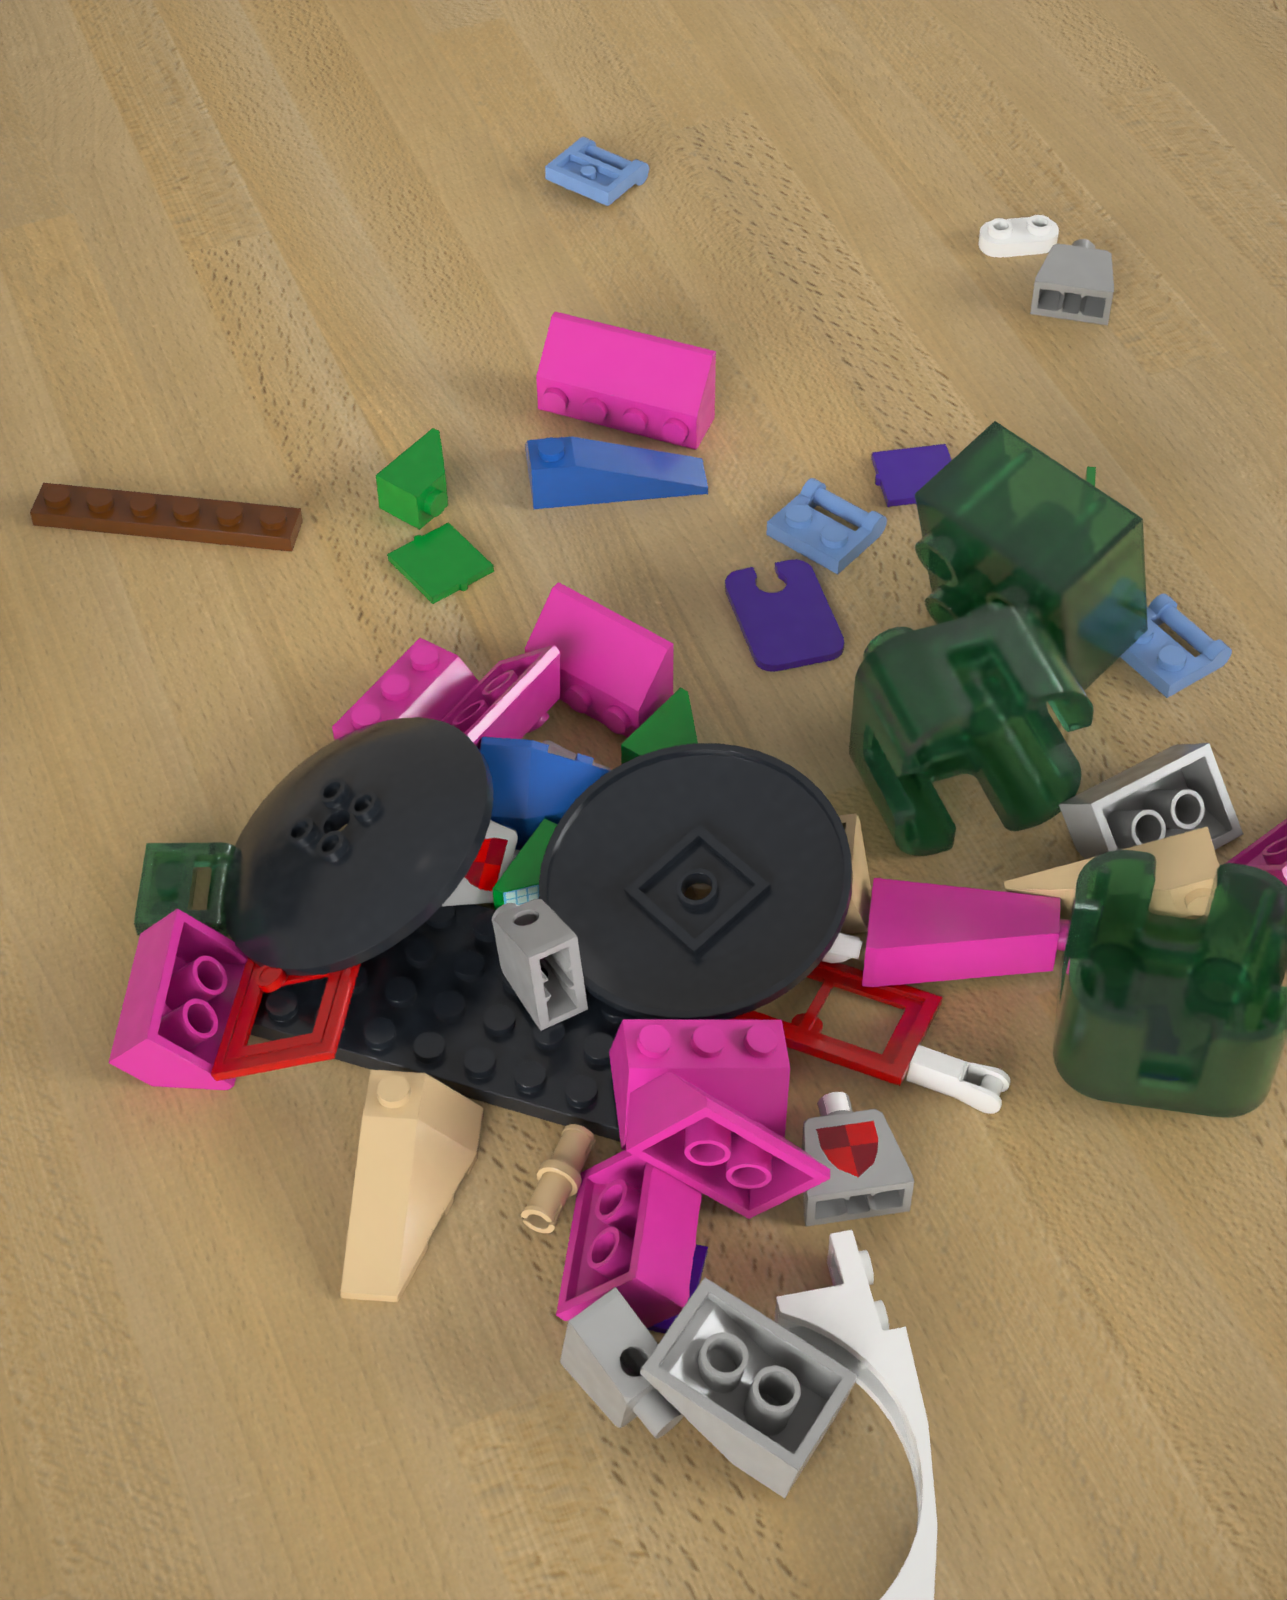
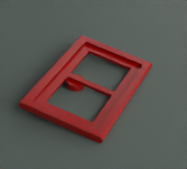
[210,958,361,1081]
[725,961,943,1086]

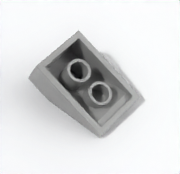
[640,1277,858,1498]

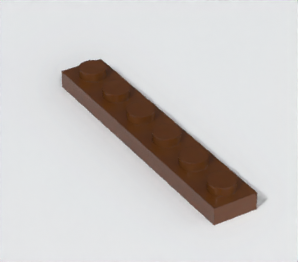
[30,483,303,552]

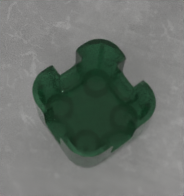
[849,603,1094,856]
[1053,850,1287,1118]

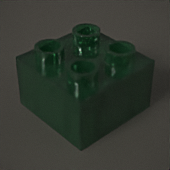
[915,421,1148,703]

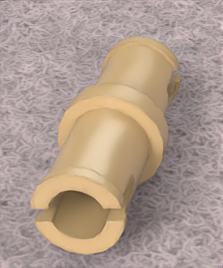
[521,1124,597,1233]

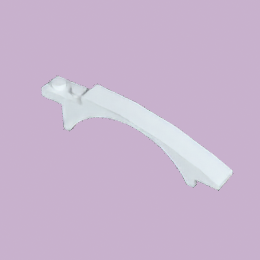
[775,1230,938,1600]

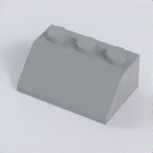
[1059,743,1244,859]

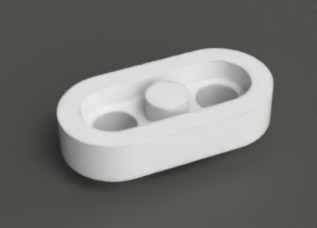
[978,215,1059,258]

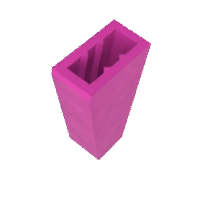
[862,878,1069,987]

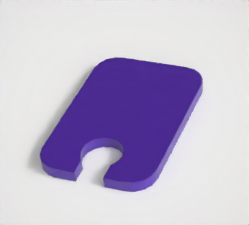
[725,559,845,672]

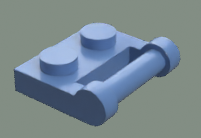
[545,137,649,206]
[766,478,887,574]
[1103,593,1232,698]

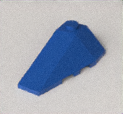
[525,436,708,510]
[480,737,610,850]

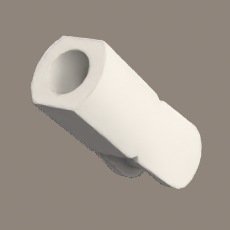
[907,1045,1011,1114]

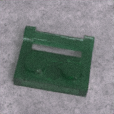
[134,842,236,937]

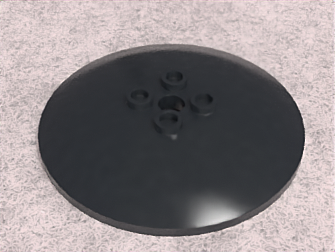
[221,717,494,976]
[539,743,853,1020]

